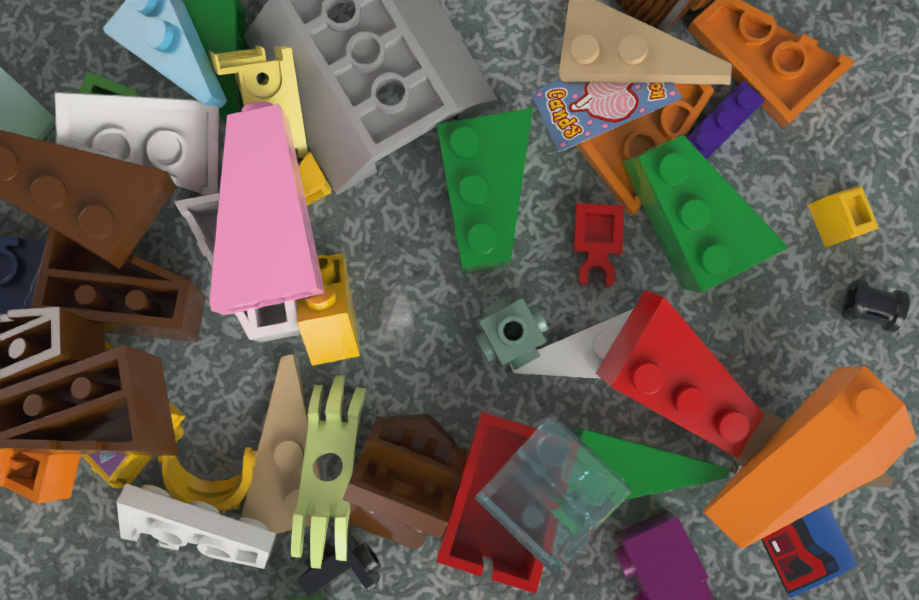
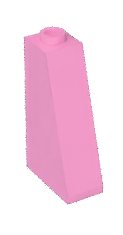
[209,102,325,315]

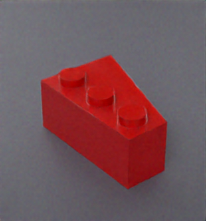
[595,290,764,458]

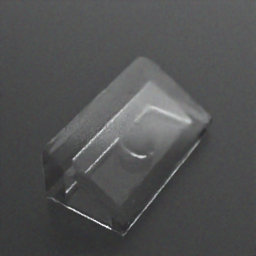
[375,284,419,348]

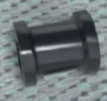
[841,279,910,333]

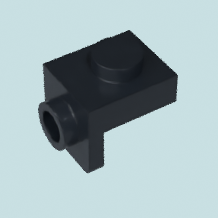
[297,536,381,597]

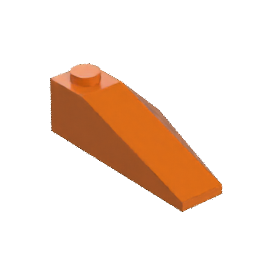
[702,366,916,549]

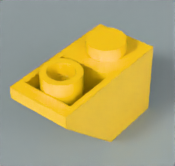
[297,253,360,366]

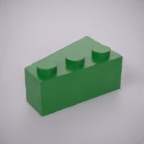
[622,135,789,293]

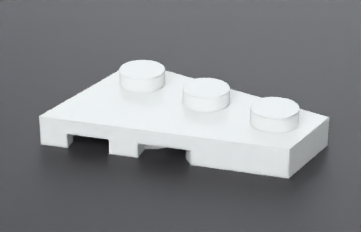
[54,92,219,196]

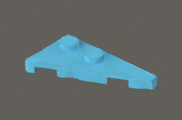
[103,0,227,108]

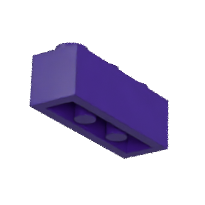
[687,80,765,160]

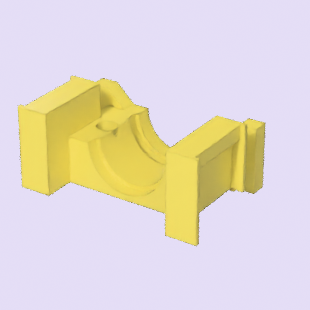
[208,46,308,158]

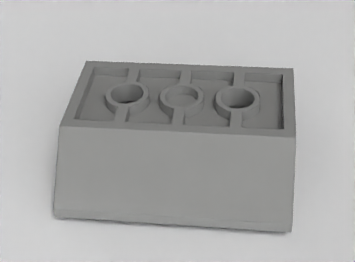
[243,0,498,195]

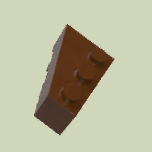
[0,130,176,269]
[30,227,206,342]
[0,307,105,390]
[0,345,178,456]

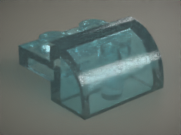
[475,413,632,576]

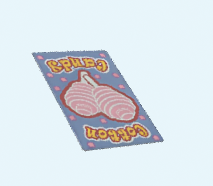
[532,79,682,152]

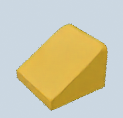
[299,151,332,206]
[808,185,878,247]

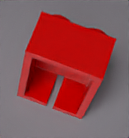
[436,410,580,594]

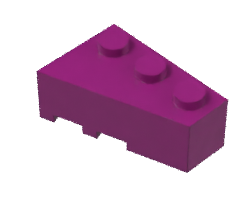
[613,510,714,600]

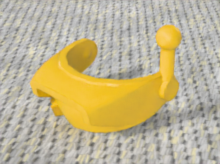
[158,425,257,514]

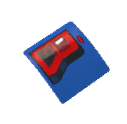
[761,504,858,598]

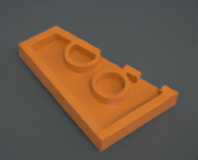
[687,0,856,129]
[575,84,715,216]

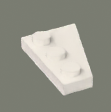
[116,483,276,569]

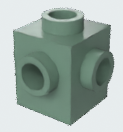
[474,296,548,370]

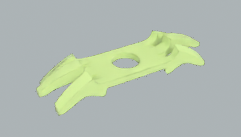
[291,375,366,569]

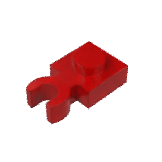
[572,203,624,288]

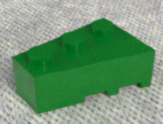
[437,108,533,275]

